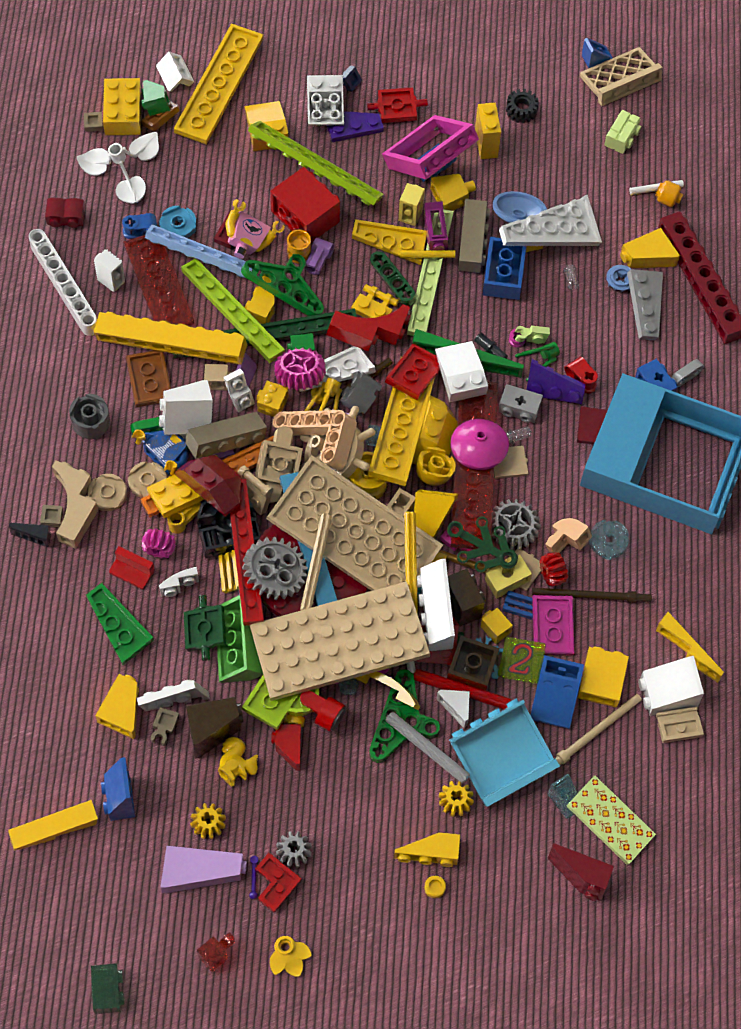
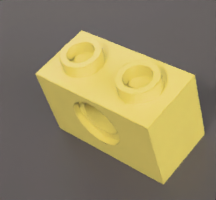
[398,183,425,226]
[485,555,532,599]

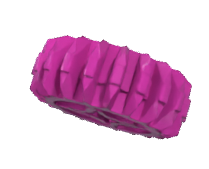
[274,347,326,391]

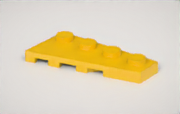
[352,219,427,265]

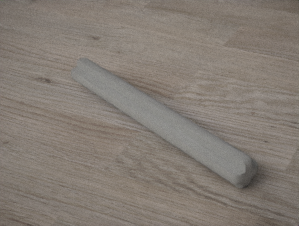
[386,712,470,783]

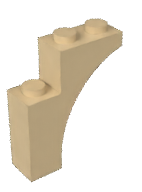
[52,460,98,549]

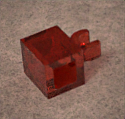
[197,932,235,973]

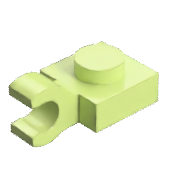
[515,326,550,344]

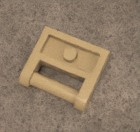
[237,465,273,515]

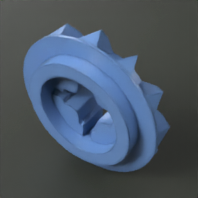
[606,265,631,292]

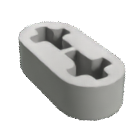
[671,359,704,387]

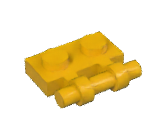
[351,284,399,318]

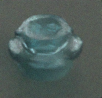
[338,678,359,695]

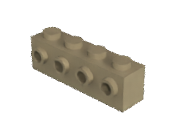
[458,199,490,273]
[185,412,267,459]

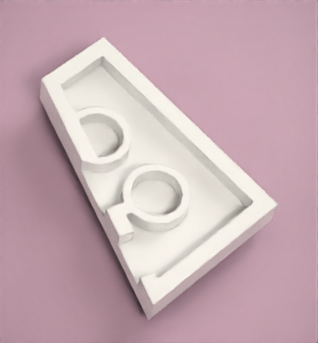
[137,680,210,711]

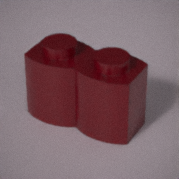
[45,198,85,228]

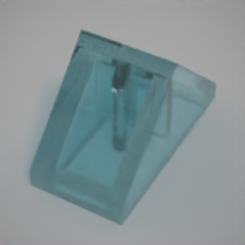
[548,774,577,819]

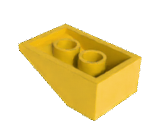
[244,101,288,151]

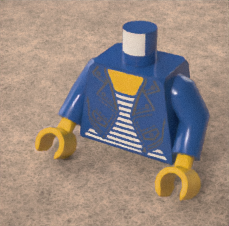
[132,429,189,476]

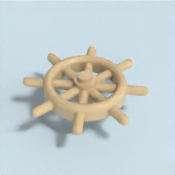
[298,406,375,479]

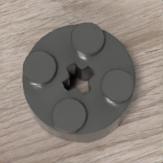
[340,371,382,417]
[69,394,110,440]

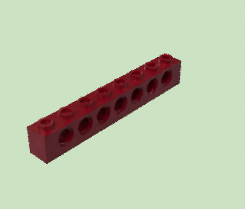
[658,211,741,345]

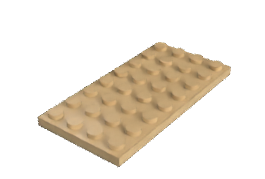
[266,455,443,591]
[250,581,430,701]

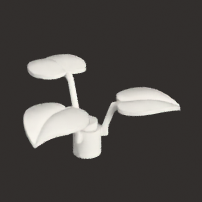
[77,132,159,204]

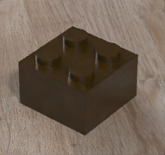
[448,568,486,627]
[447,636,500,691]

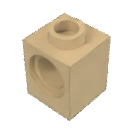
[204,364,232,391]

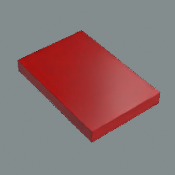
[385,343,440,400]

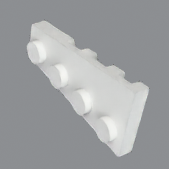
[299,346,376,392]

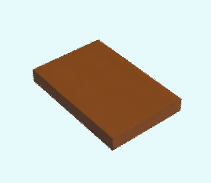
[126,350,171,408]

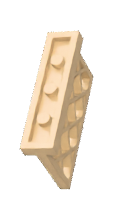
[580,47,663,106]

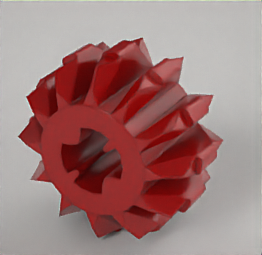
[539,552,568,586]

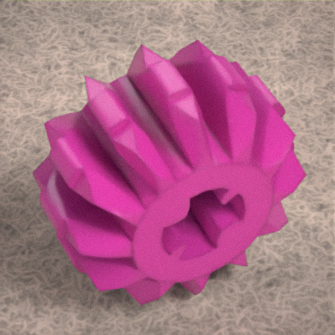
[141,528,176,559]

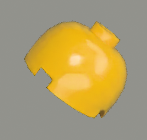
[415,447,456,486]

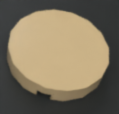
[128,462,167,498]
[88,474,127,511]

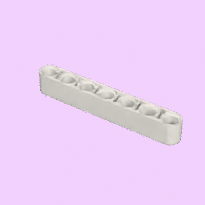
[29,229,97,336]

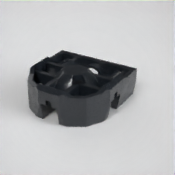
[197,500,261,559]

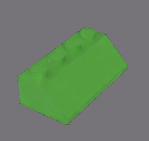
[217,595,263,683]

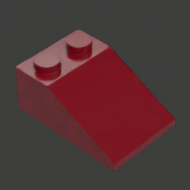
[548,843,614,901]

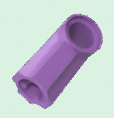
[305,238,334,275]

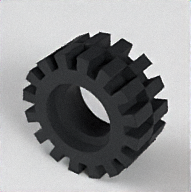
[506,89,539,123]

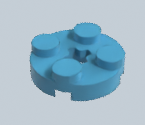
[159,206,196,238]

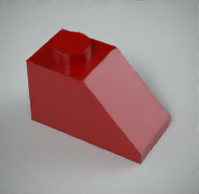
[271,724,301,771]

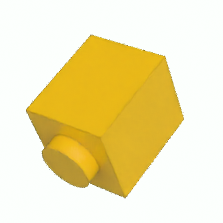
[480,608,513,644]

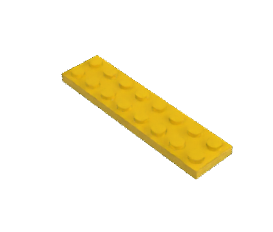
[174,23,264,145]
[367,357,435,486]

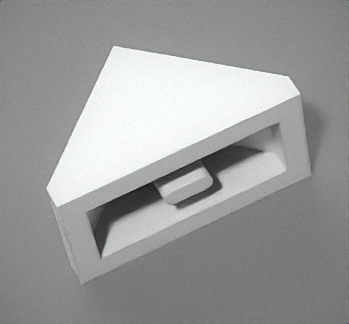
[437,690,469,728]

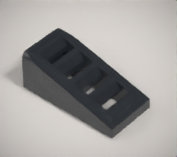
[9,522,51,547]

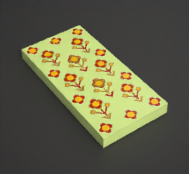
[566,776,656,865]

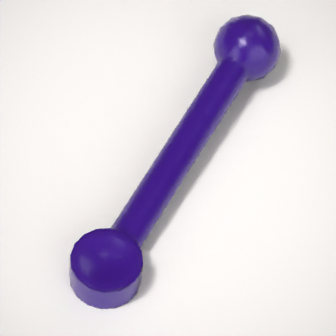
[249,856,259,899]

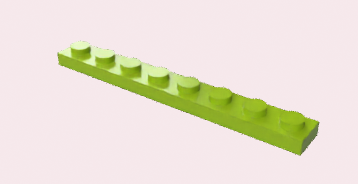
[181,258,285,363]

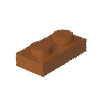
[141,102,180,132]

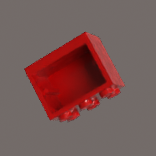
[270,167,340,243]

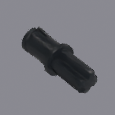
[474,332,508,359]

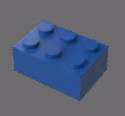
[482,237,526,300]

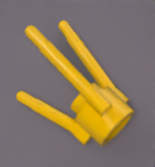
[304,378,342,411]

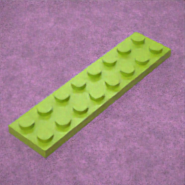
[248,121,384,206]

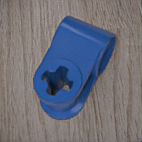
[122,213,157,239]

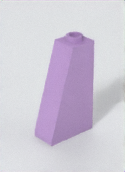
[161,846,247,893]

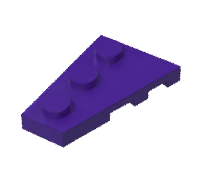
[327,111,384,142]
[526,359,585,404]

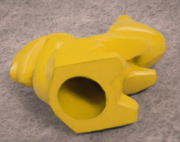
[218,737,258,787]

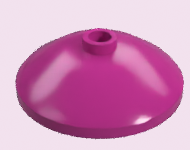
[451,419,509,470]

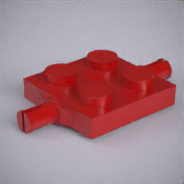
[367,87,428,123]

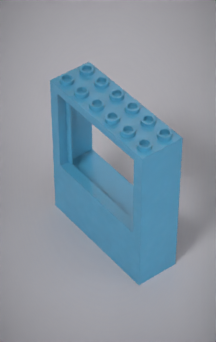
[580,373,741,534]

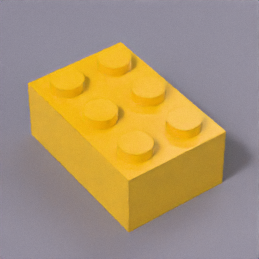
[103,78,142,135]

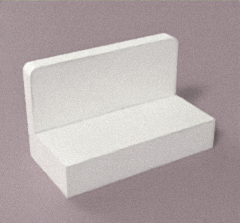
[156,52,194,92]

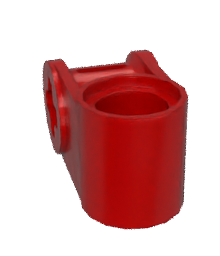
[564,357,598,393]

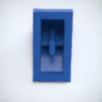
[582,38,613,68]

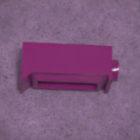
[424,201,448,251]

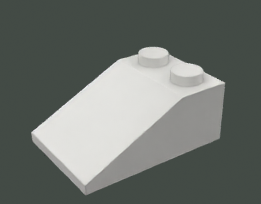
[435,341,488,402]

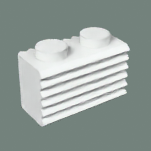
[94,249,125,292]

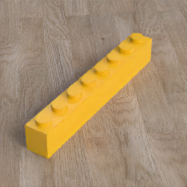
[94,312,247,365]

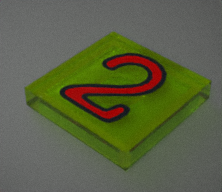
[498,637,546,684]

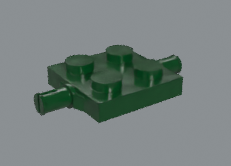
[184,595,226,661]

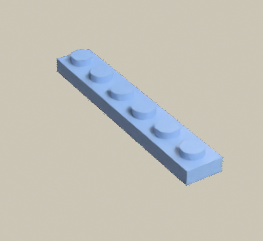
[145,225,252,278]

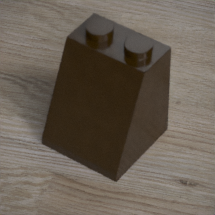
[186,697,243,759]

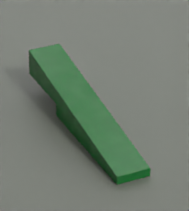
[413,329,524,378]

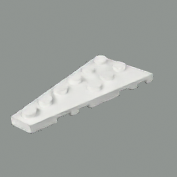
[499,195,602,246]

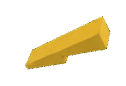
[656,612,724,683]
[8,800,98,851]

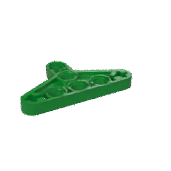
[241,254,324,316]
[369,669,440,763]

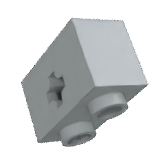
[498,384,543,423]

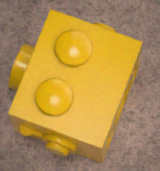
[257,381,289,417]

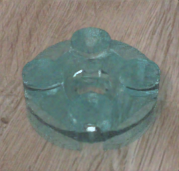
[589,520,629,560]

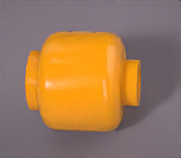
[655,180,683,207]

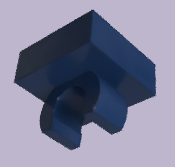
[342,66,362,92]

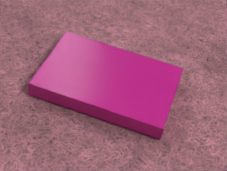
[532,595,574,656]

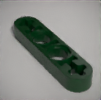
[370,251,417,306]

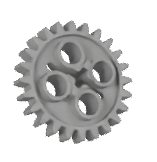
[242,537,308,600]

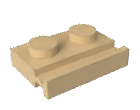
[656,707,704,743]

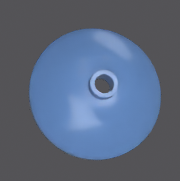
[493,191,547,223]

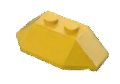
[412,395,460,465]

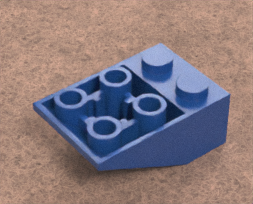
[531,655,584,729]

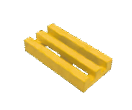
[218,550,239,594]

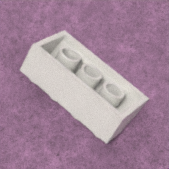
[417,559,455,651]

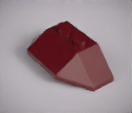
[174,455,241,516]

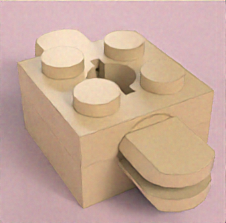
[255,426,303,503]

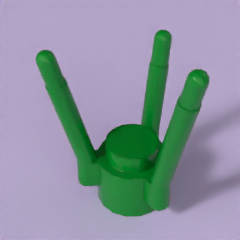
[515,342,560,382]

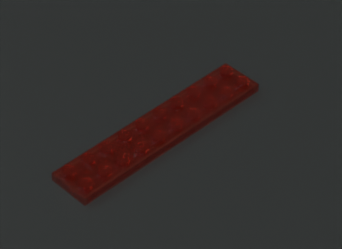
[450,382,498,549]

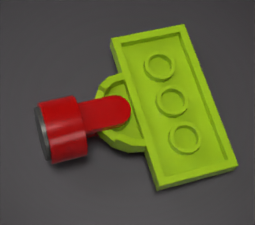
[242,675,346,732]

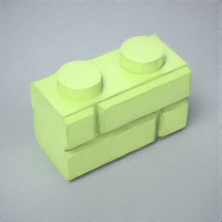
[604,110,642,154]

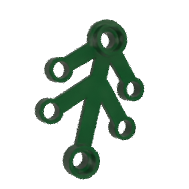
[447,516,518,573]

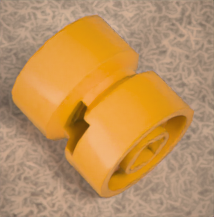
[287,229,311,264]

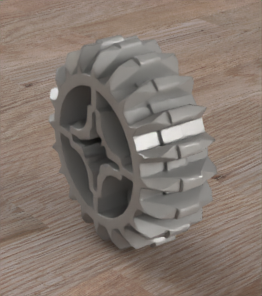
[488,499,541,550]

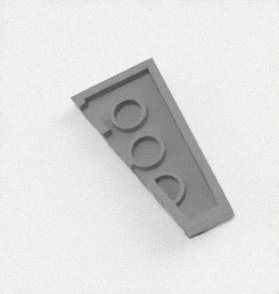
[627,269,663,340]

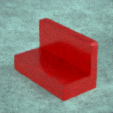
[109,546,155,590]

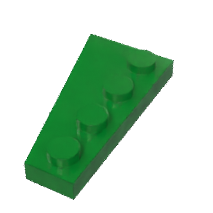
[86,583,154,665]

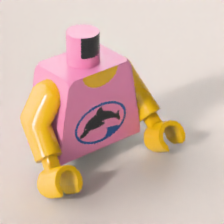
[225,199,285,259]

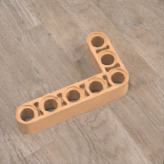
[273,410,357,471]

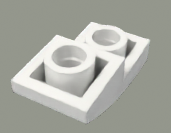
[224,369,255,412]
[159,567,199,597]

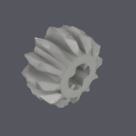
[276,831,312,868]

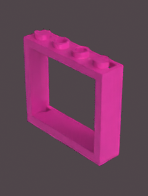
[382,115,479,179]

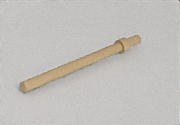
[554,694,642,765]

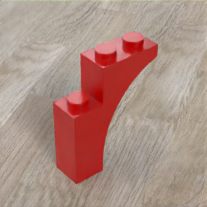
[326,304,411,351]

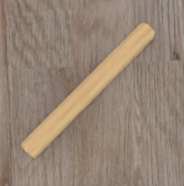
[300,514,332,610]

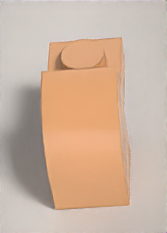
[546,518,592,553]

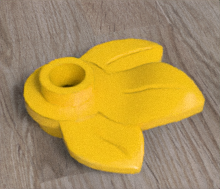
[270,936,312,977]

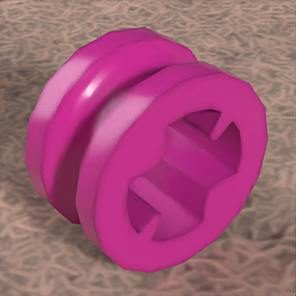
[509,329,526,348]

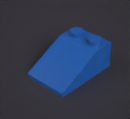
[101,757,135,821]

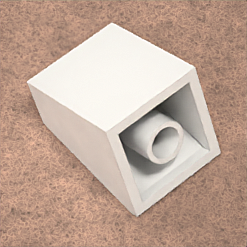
[159,380,213,435]
[638,656,704,716]

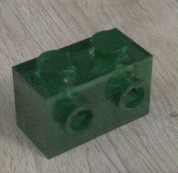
[91,963,125,1014]

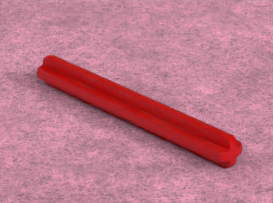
[414,669,511,709]

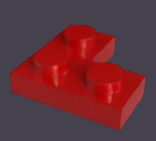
[255,853,302,913]

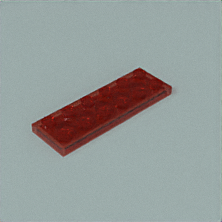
[123,235,195,326]

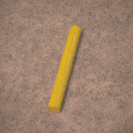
[400,250,455,258]

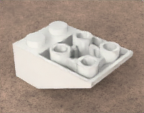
[307,75,344,125]

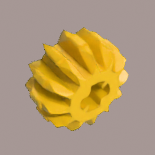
[439,781,474,817]
[190,803,226,839]

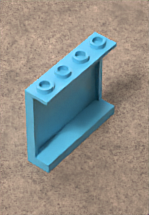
[449,698,560,807]

